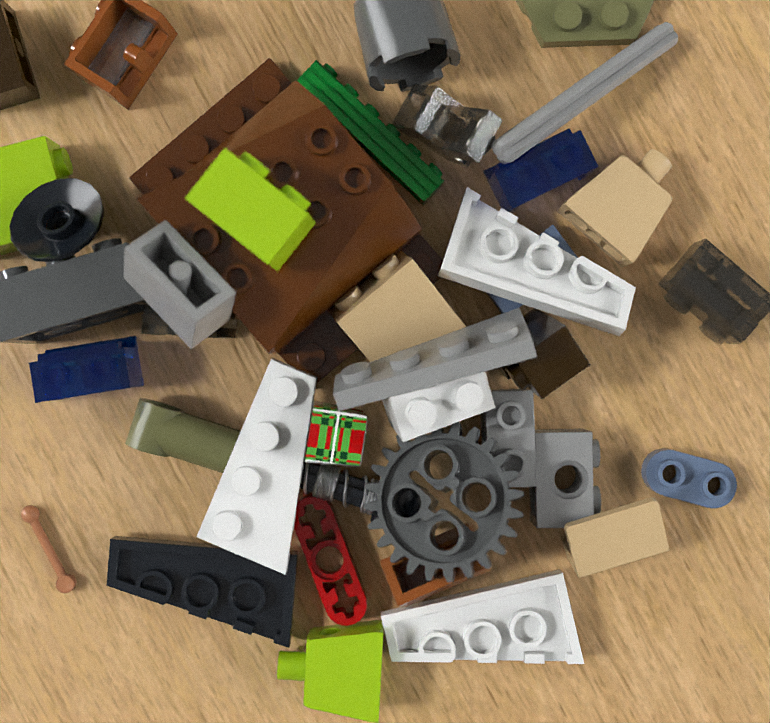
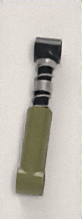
[125,398,429,522]

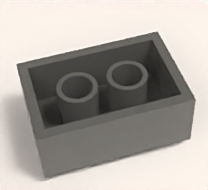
[0,238,153,344]

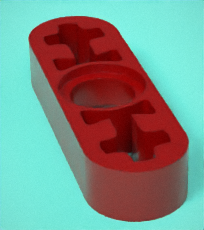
[294,494,367,626]

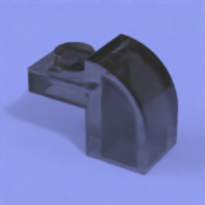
[392,84,503,167]

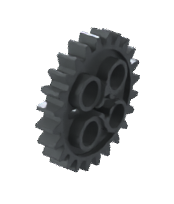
[364,422,524,582]

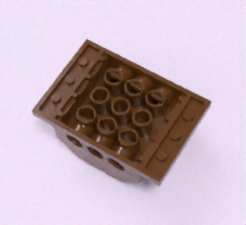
[129,58,443,384]

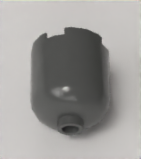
[354,0,461,92]

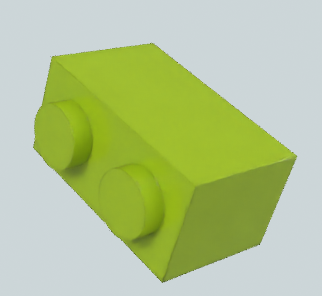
[185,148,316,272]

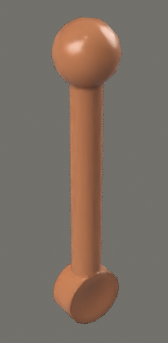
[21,505,77,594]

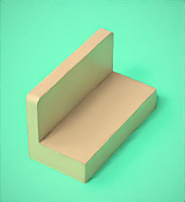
[563,497,670,578]

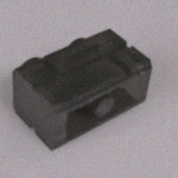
[659,238,770,345]

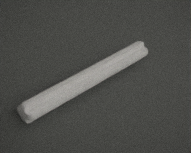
[492,22,678,164]

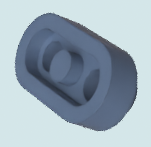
[641,448,737,508]

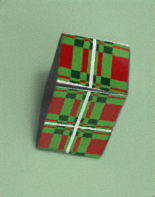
[305,400,368,467]

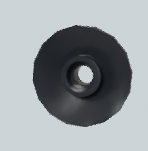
[9,178,105,262]

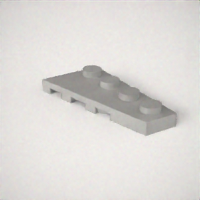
[333,308,537,411]

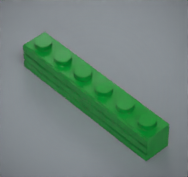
[297,60,444,206]

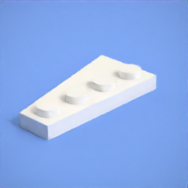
[438,187,636,336]
[197,358,317,575]
[381,569,584,664]

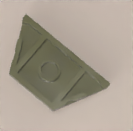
[516,0,654,48]

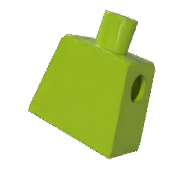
[277,620,383,723]

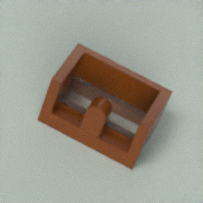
[64,0,178,110]

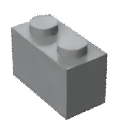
[124,220,236,349]

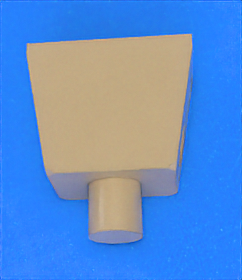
[557,149,673,267]

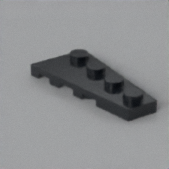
[106,536,299,648]

